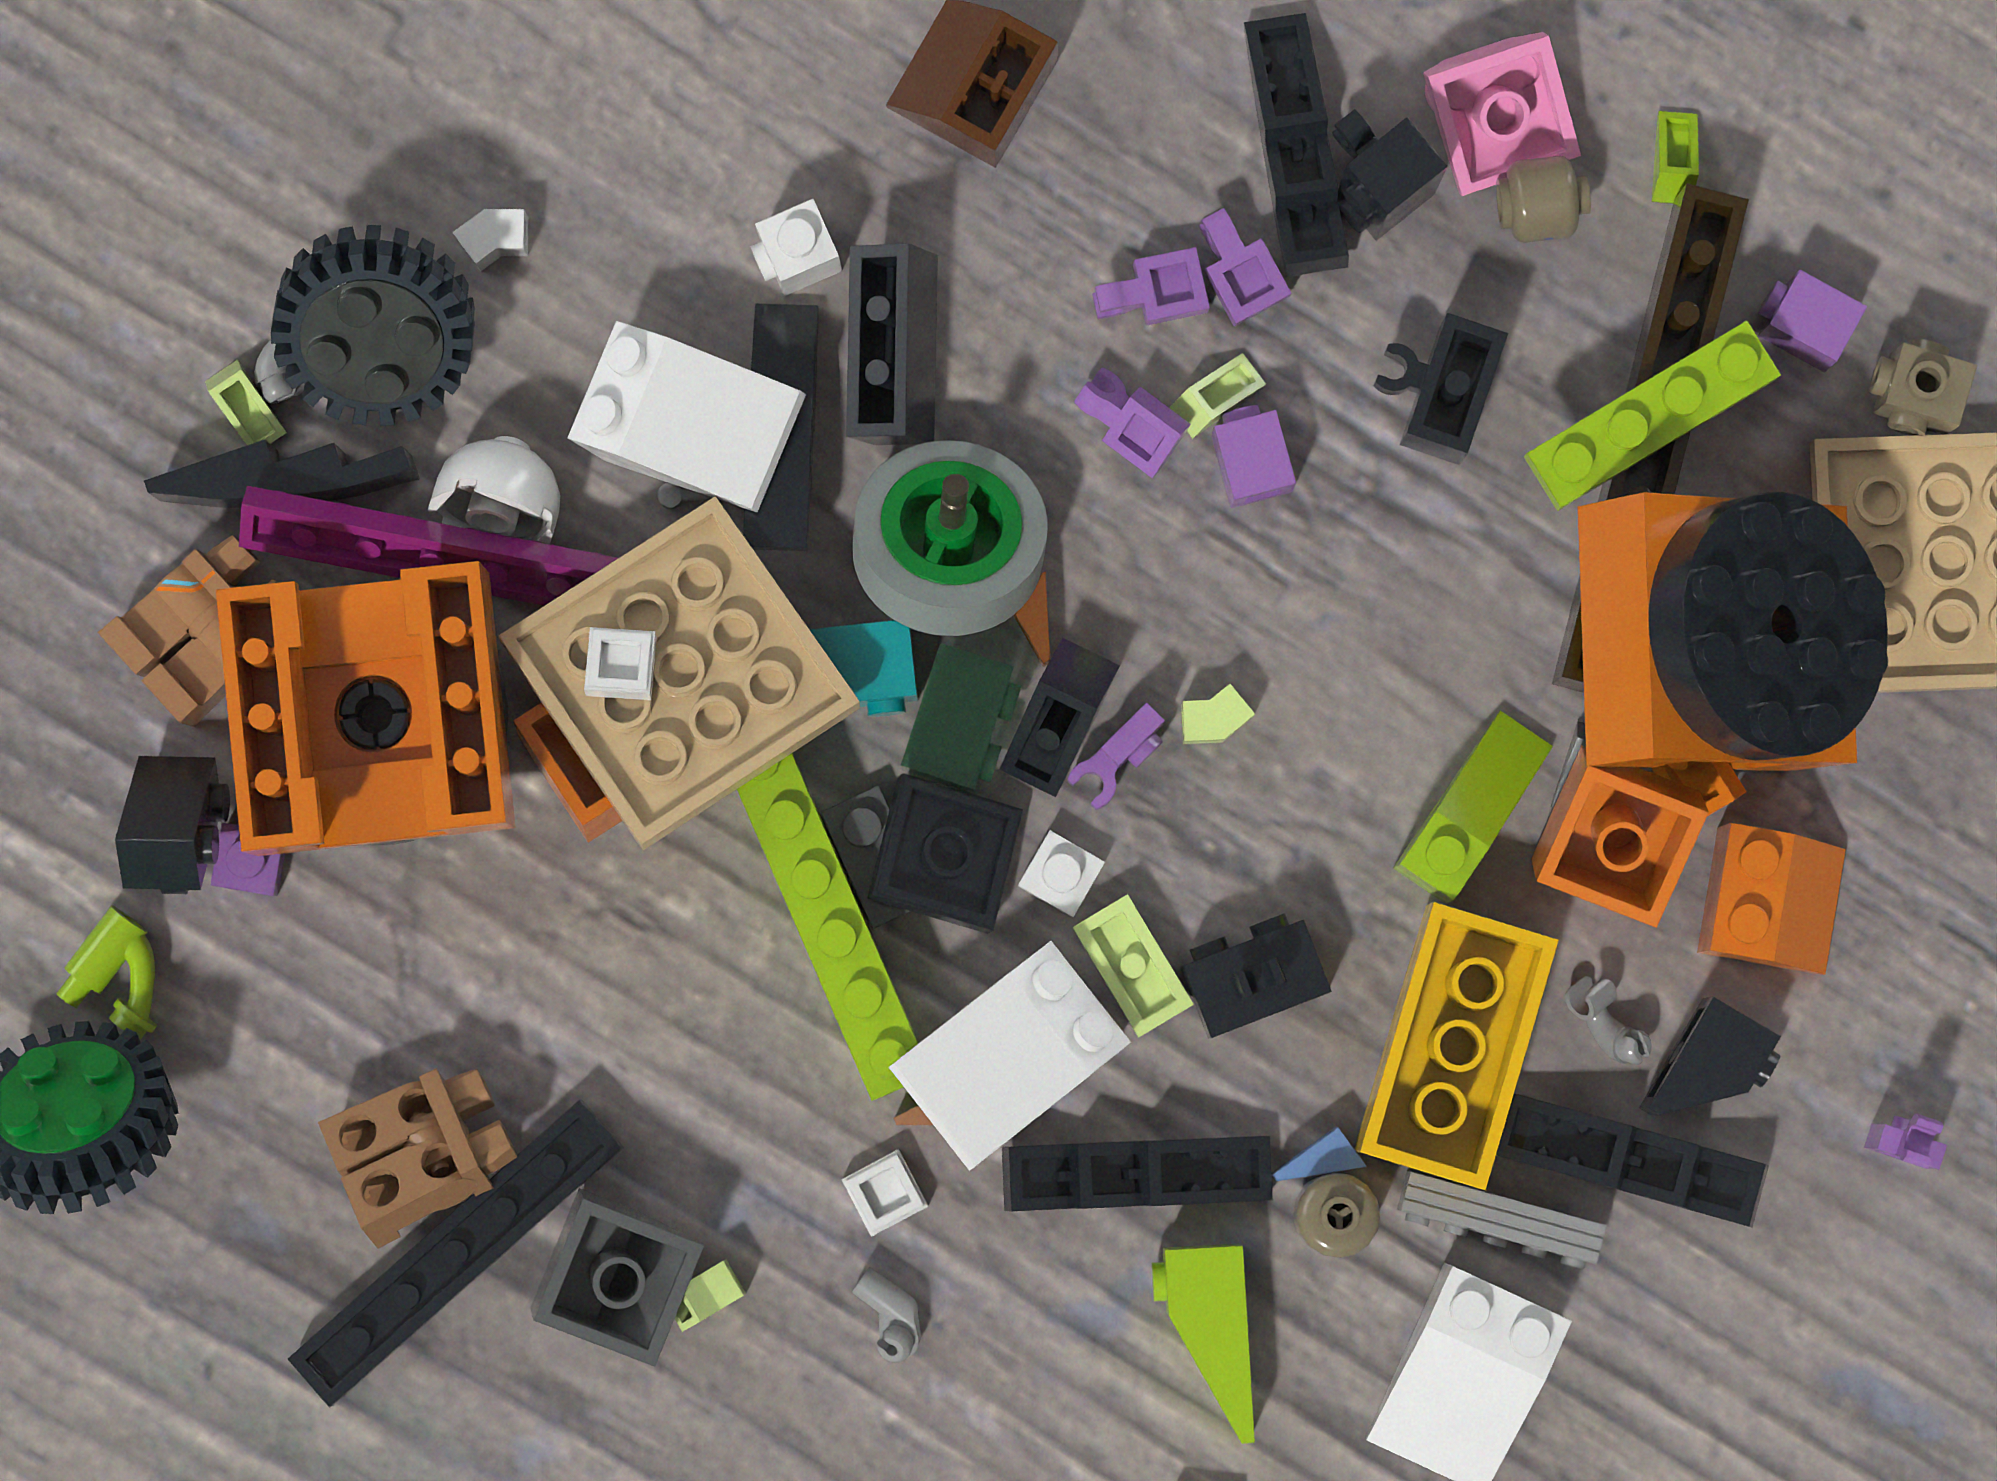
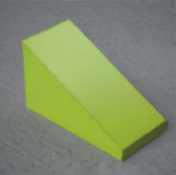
[1651,111,1699,204]

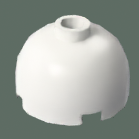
[428,436,561,544]

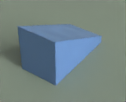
[1272,1127,1367,1181]

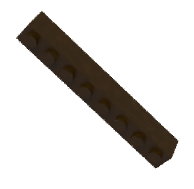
[1552,183,1749,693]

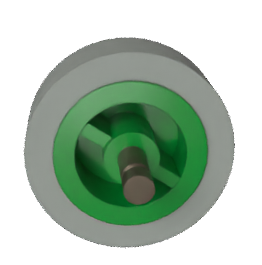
[853,441,1048,636]

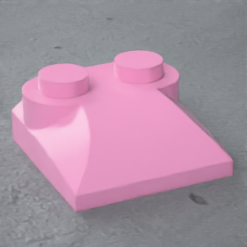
[1423,32,1581,196]

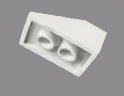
[568,321,806,512]
[889,941,1131,1171]
[1366,1263,1572,1481]

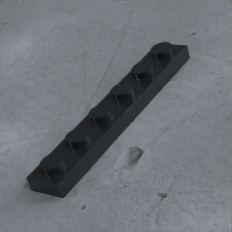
[288,1100,624,1408]

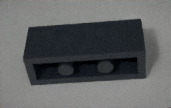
[846,243,938,445]

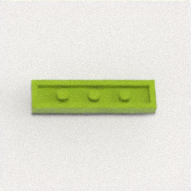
[1524,321,1781,512]

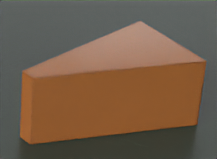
[1013,571,1050,667]

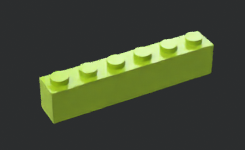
[737,753,919,1101]

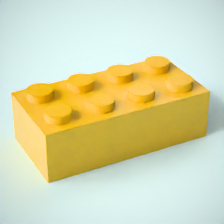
[1354,902,1559,1190]

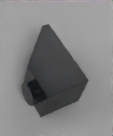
[999,638,1120,797]
[1639,997,1781,1115]

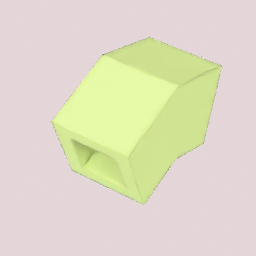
[1181,684,1255,744]
[675,1259,746,1332]

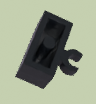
[1332,109,1448,241]
[1373,313,1508,465]
[115,756,230,894]
[1181,913,1332,1039]

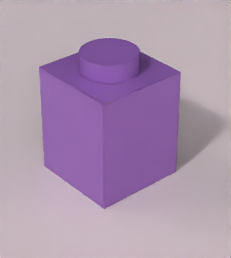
[1758,270,1867,373]
[1211,405,1296,509]

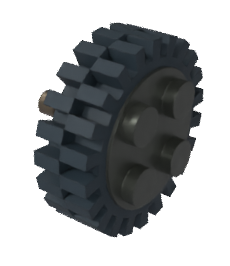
[271,225,475,426]

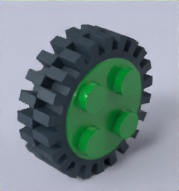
[0,1021,179,1214]

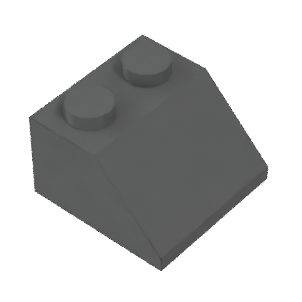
[530,1188,704,1367]

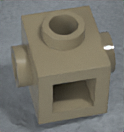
[1869,339,1978,436]

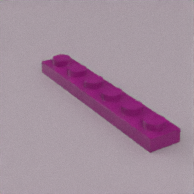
[239,486,618,606]

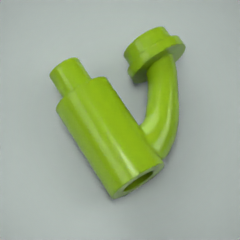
[56,905,157,1040]

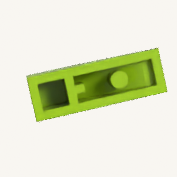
[1393,710,1553,904]
[1151,1243,1255,1444]

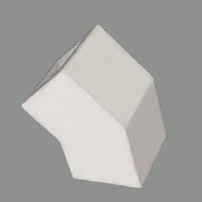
[453,209,529,271]

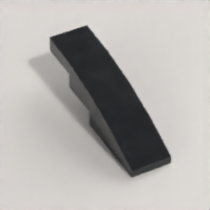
[1244,13,1349,277]
[743,303,819,551]
[144,439,420,508]
[1496,1093,1769,1228]
[1002,1136,1273,1212]

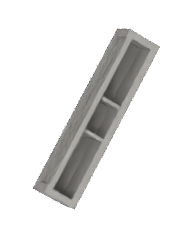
[1397,1171,1607,1269]

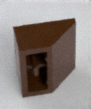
[886,0,1058,168]

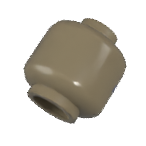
[1496,156,1591,243]
[1293,1172,1380,1258]

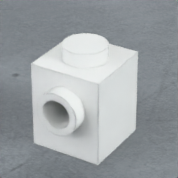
[750,199,842,296]

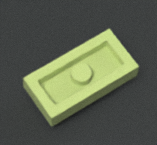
[1072,894,1194,1038]

